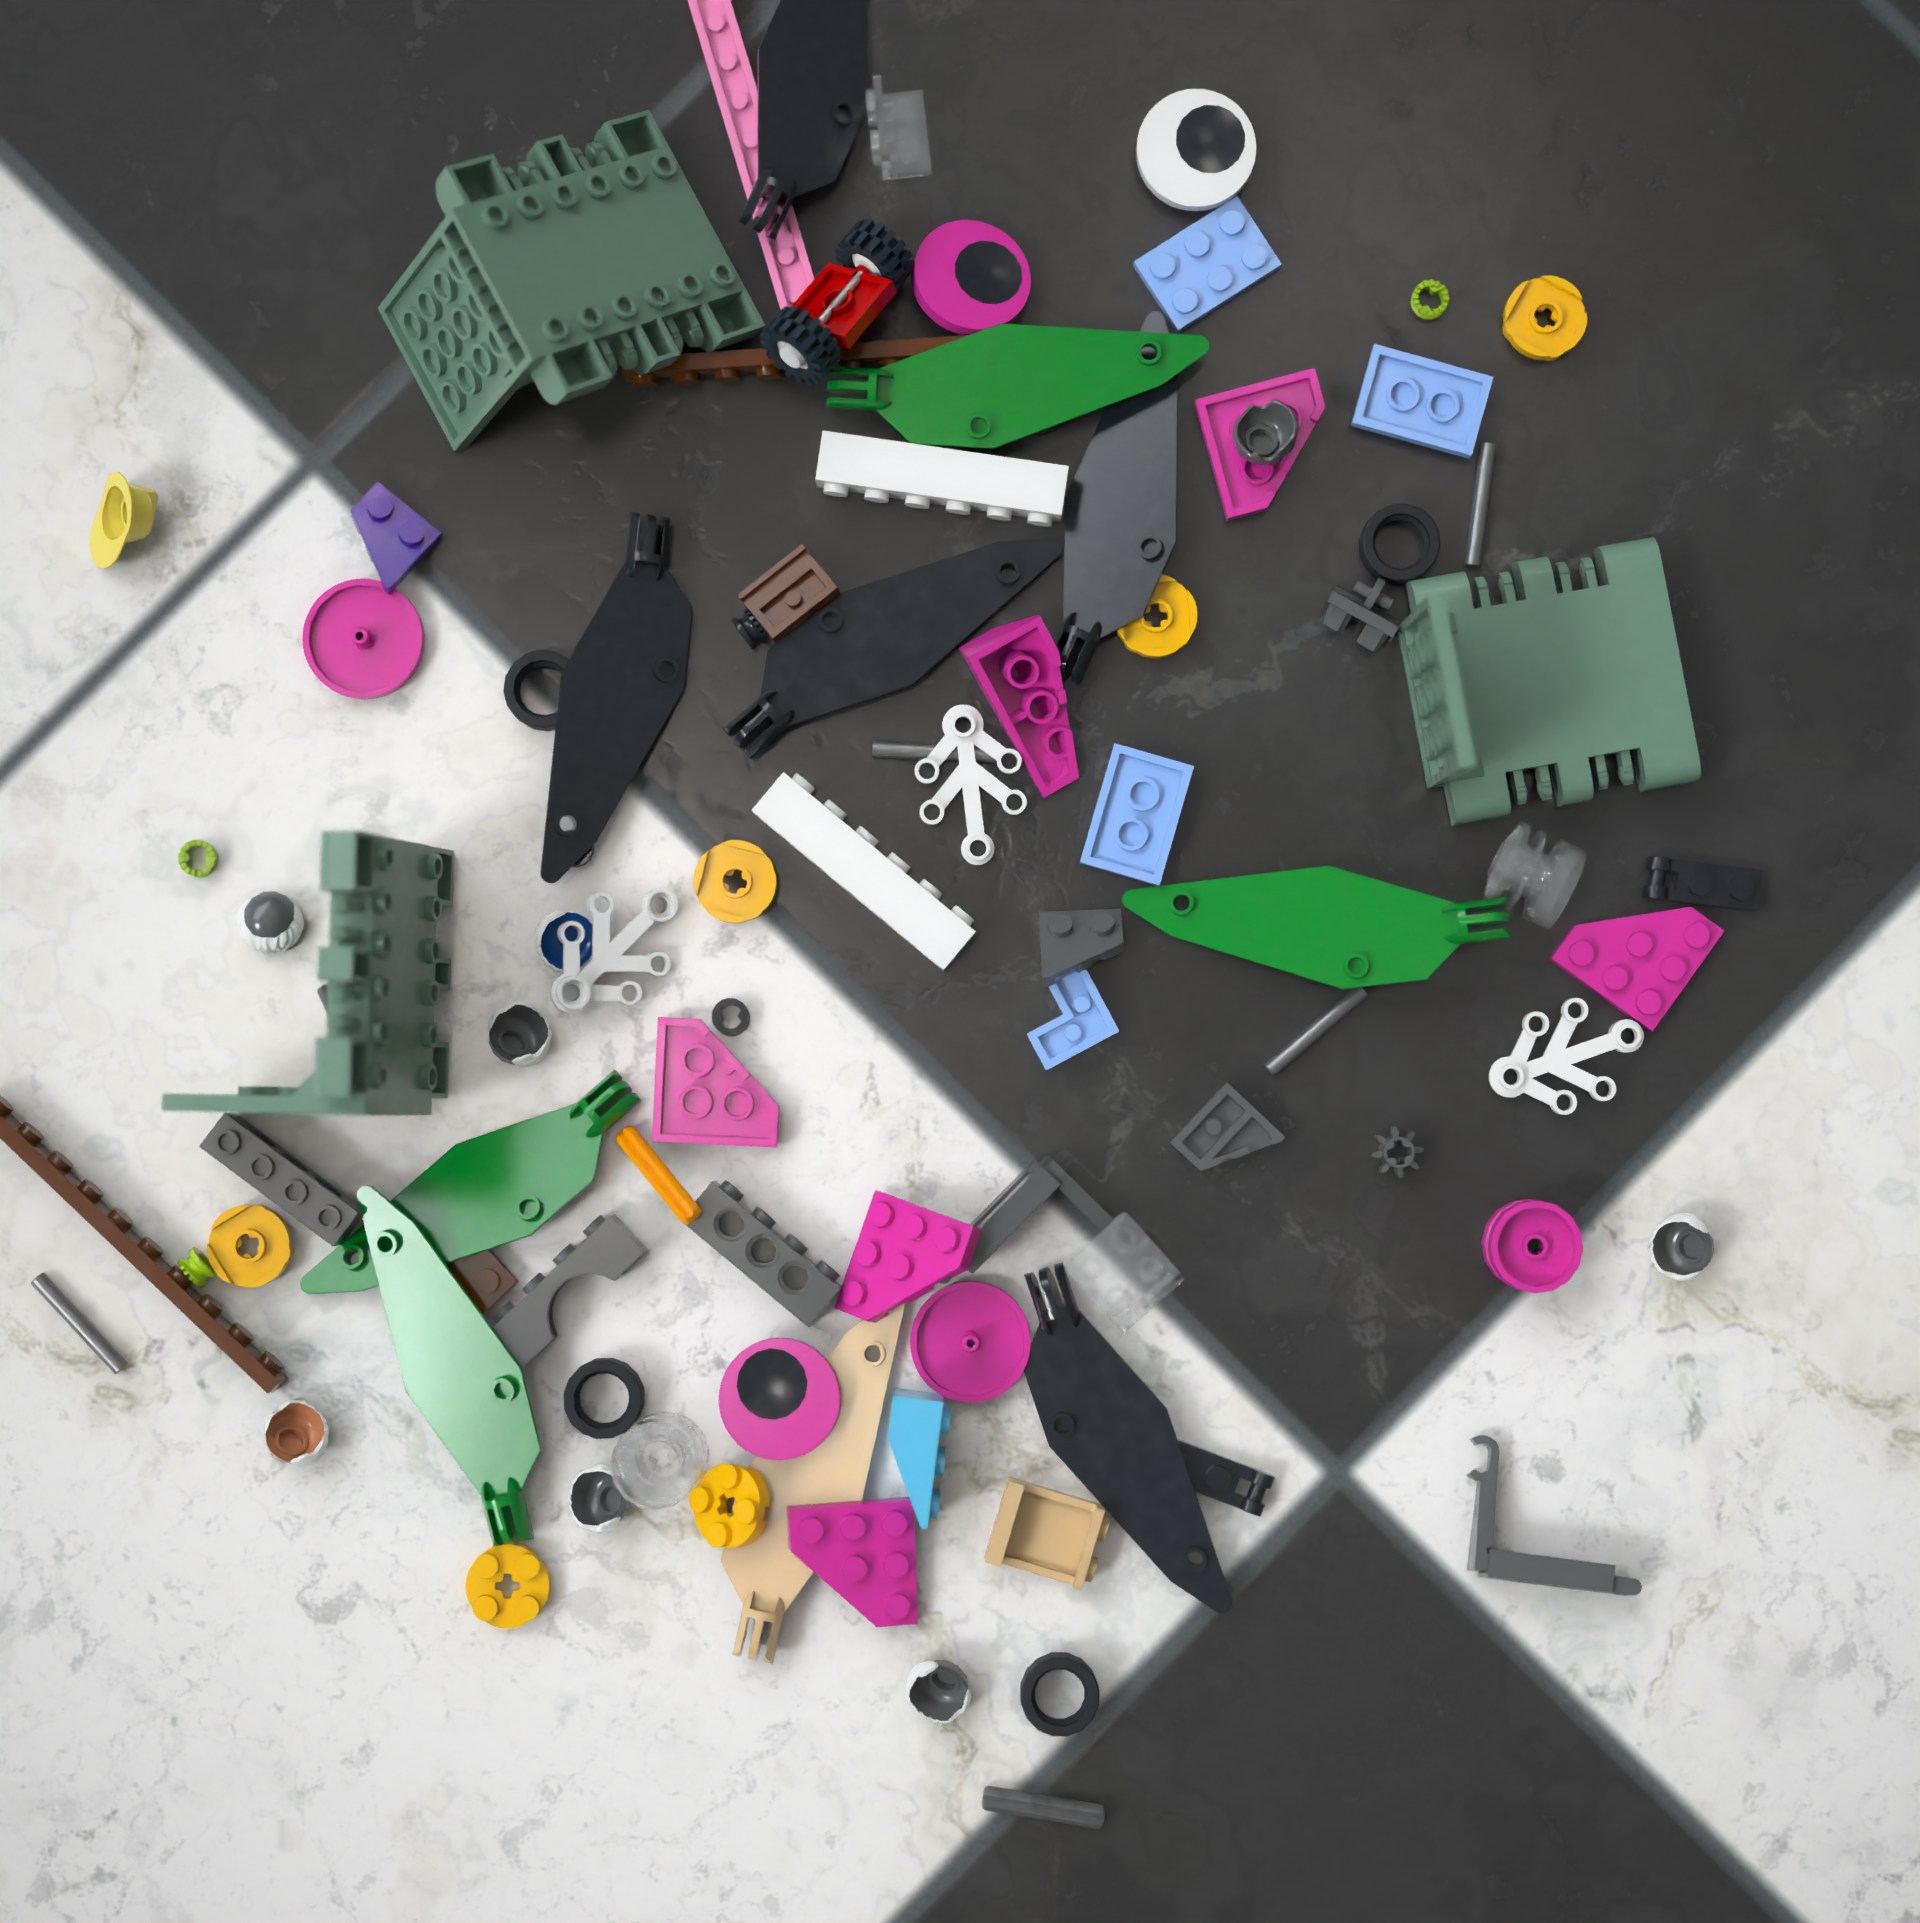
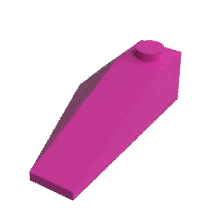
[959,614,1079,798]

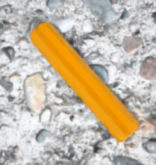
[616,1126,702,1225]

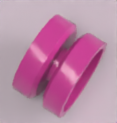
[1481,1199,1583,1293]

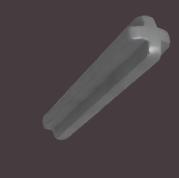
[982,1786,1105,1829]

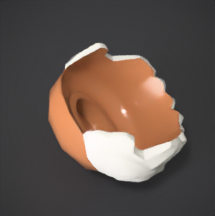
[264,1400,329,1466]

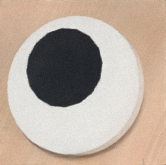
[1136,89,1256,211]

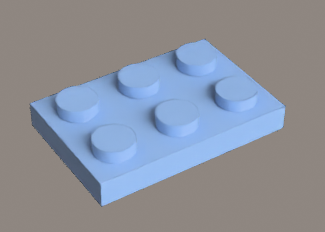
[1133,196,1282,334]
[1351,344,1493,459]
[1079,743,1194,886]

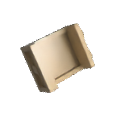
[984,1476,1110,1590]

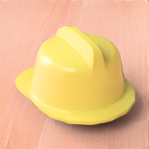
[90,472,158,569]

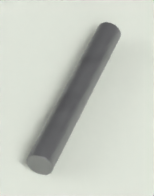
[1464,443,1496,568]
[872,741,996,763]
[1264,987,1368,1077]
[31,1272,128,1375]

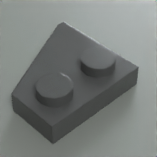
[1038,909,1124,987]
[1169,1082,1285,1171]

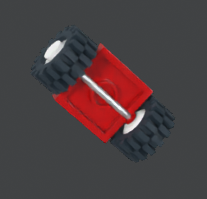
[760,219,915,386]

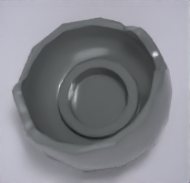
[1233,399,1298,466]

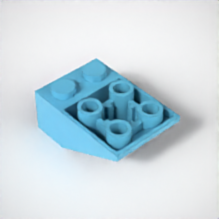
[888,1388,951,1529]

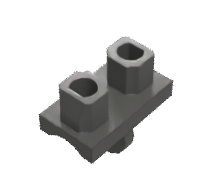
[1323,577,1400,652]

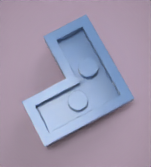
[1027,969,1119,1070]

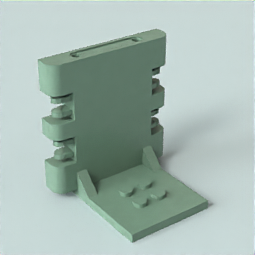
[378,110,766,452]
[1397,537,1701,827]
[162,830,454,1116]

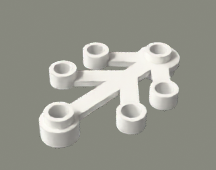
[914,704,1027,865]
[550,888,678,1013]
[1488,998,1644,1115]

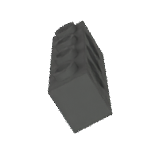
[199,1113,362,1247]
[686,1180,842,1327]

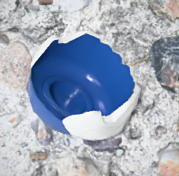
[534,910,592,974]

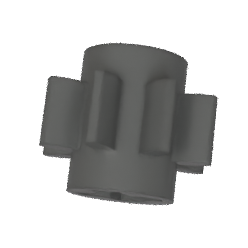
[1369,1126,1424,1178]

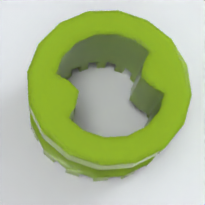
[1410,279,1449,320]
[178,839,218,878]
[177,1247,217,1289]

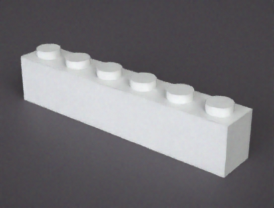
[815,430,1069,527]
[752,772,976,971]

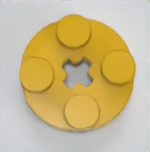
[1502,275,1587,361]
[1117,575,1197,658]
[693,840,777,923]
[207,1204,294,1288]
[689,1464,770,1548]
[466,1543,551,1628]

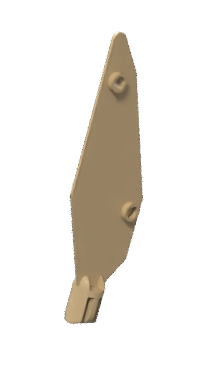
[721,1303,905,1664]

